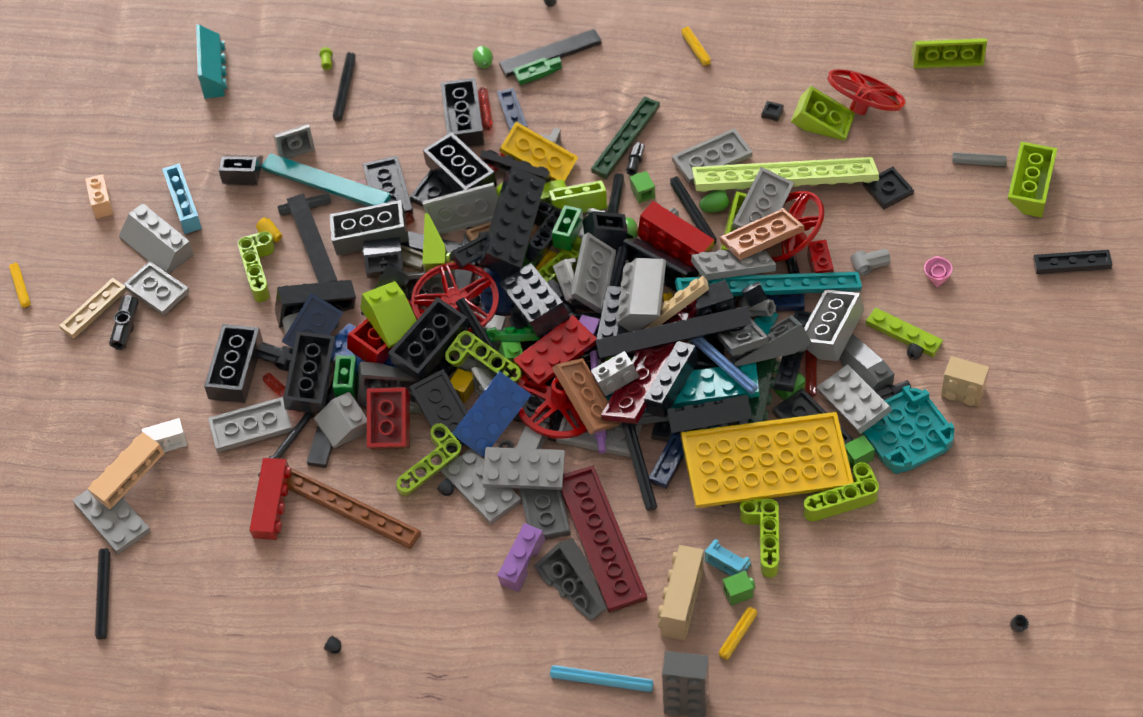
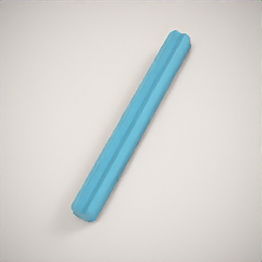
[550,665,654,692]

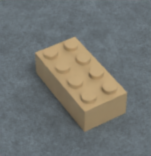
[657,545,704,641]

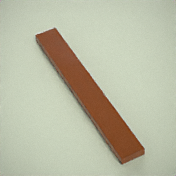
[287,468,421,549]

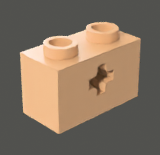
[85,174,114,219]

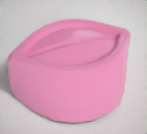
[924,256,953,287]

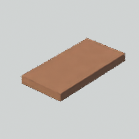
[720,208,804,260]
[552,358,621,434]

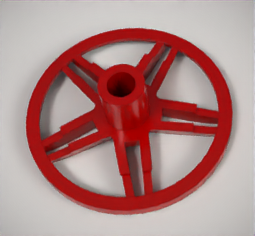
[827,69,906,115]
[767,191,825,262]
[411,262,499,334]
[518,374,588,439]

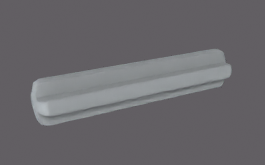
[952,152,1007,166]

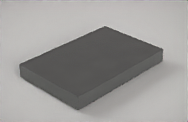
[520,488,570,540]

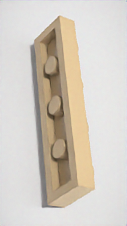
[643,276,709,329]
[59,278,127,339]

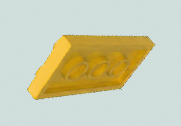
[499,122,578,182]

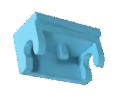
[705,539,751,576]

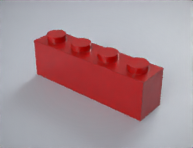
[249,458,292,540]

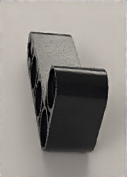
[526,201,562,263]

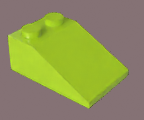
[791,86,855,140]
[422,213,454,272]
[360,281,417,348]

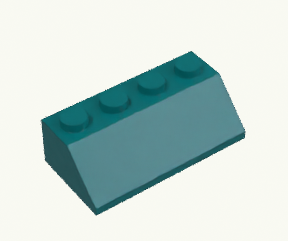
[196,24,228,99]

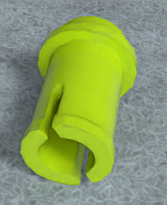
[319,47,333,70]

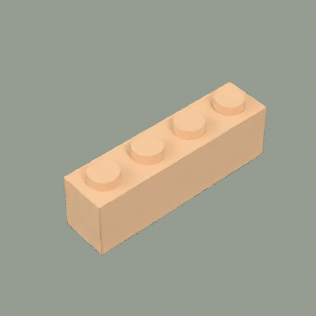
[88,432,165,510]

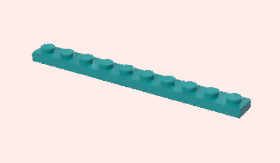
[675,272,862,297]

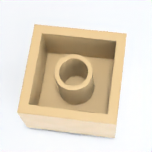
[941,356,989,407]

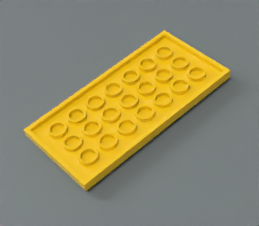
[680,412,854,508]

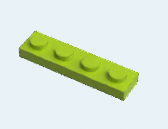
[866,307,943,357]

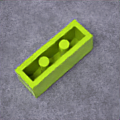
[549,181,607,213]

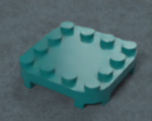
[861,385,955,474]

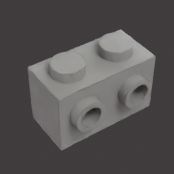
[591,351,639,396]

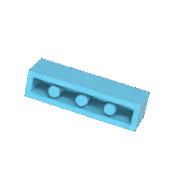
[162,163,202,234]

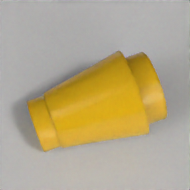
[256,217,283,243]

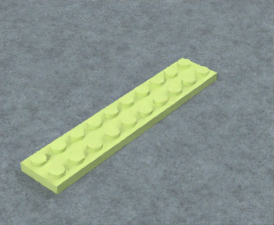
[692,157,879,192]

